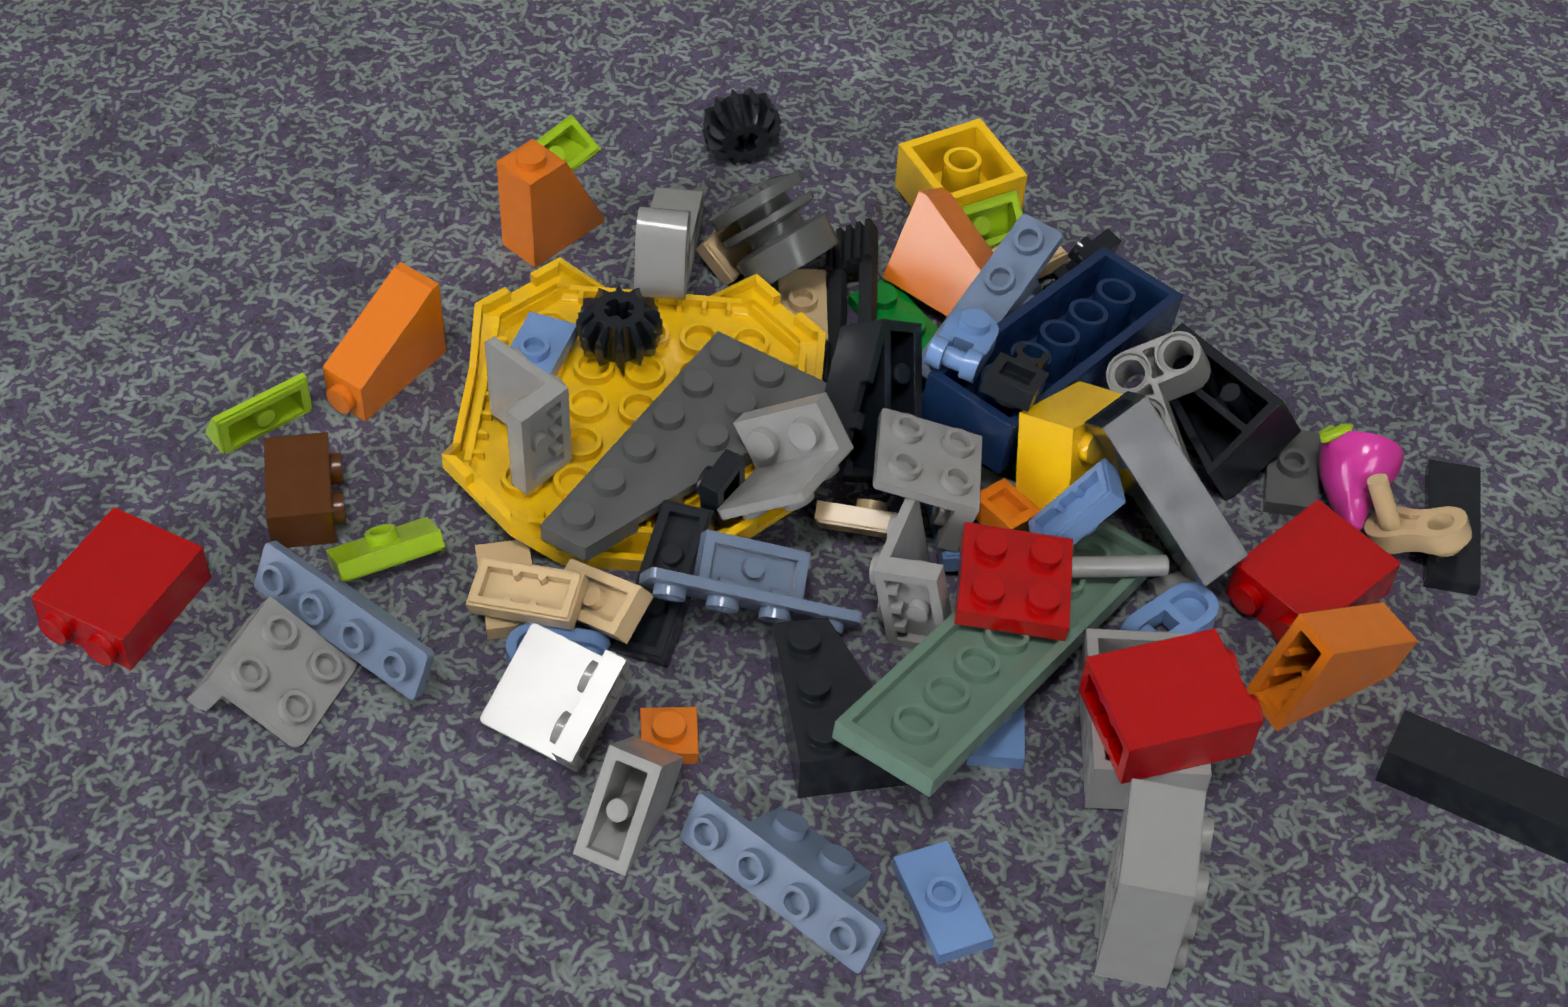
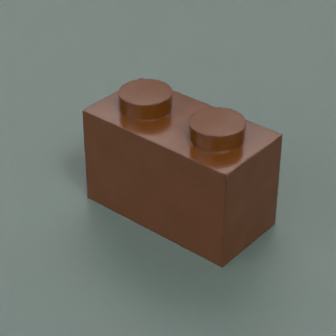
[264,432,346,548]

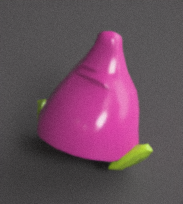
[1317,423,1404,531]

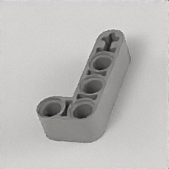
[634,187,704,300]
[1106,331,1211,466]

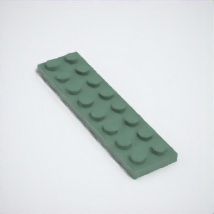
[832,521,1162,797]

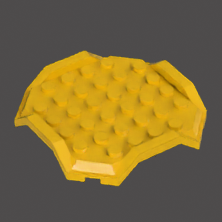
[441,257,826,571]

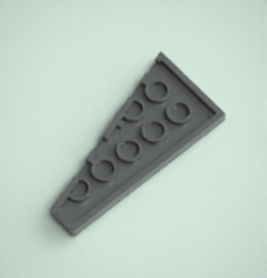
[540,331,826,562]

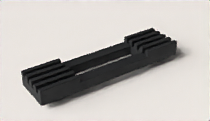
[822,218,878,383]

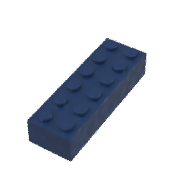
[922,246,1184,474]

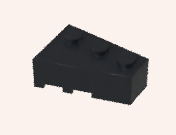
[824,319,923,483]
[1169,323,1301,501]
[770,617,909,798]

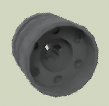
[710,169,840,284]

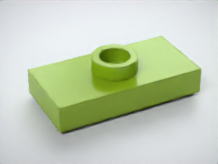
[325,517,445,582]

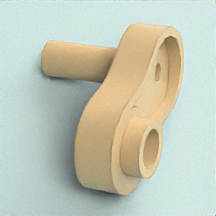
[1364,473,1472,557]

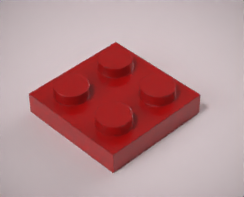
[954,522,1073,641]

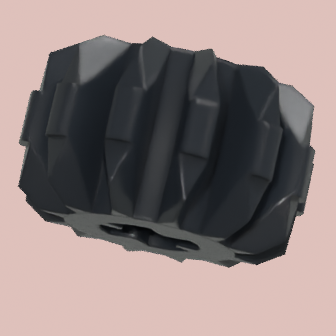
[702,87,781,165]
[576,285,663,370]

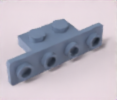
[922,214,1063,381]
[638,529,862,636]
[254,541,435,700]
[680,791,886,974]

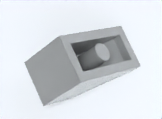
[573,736,684,876]

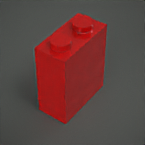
[1225,499,1401,643]
[31,507,211,670]
[1079,628,1263,784]

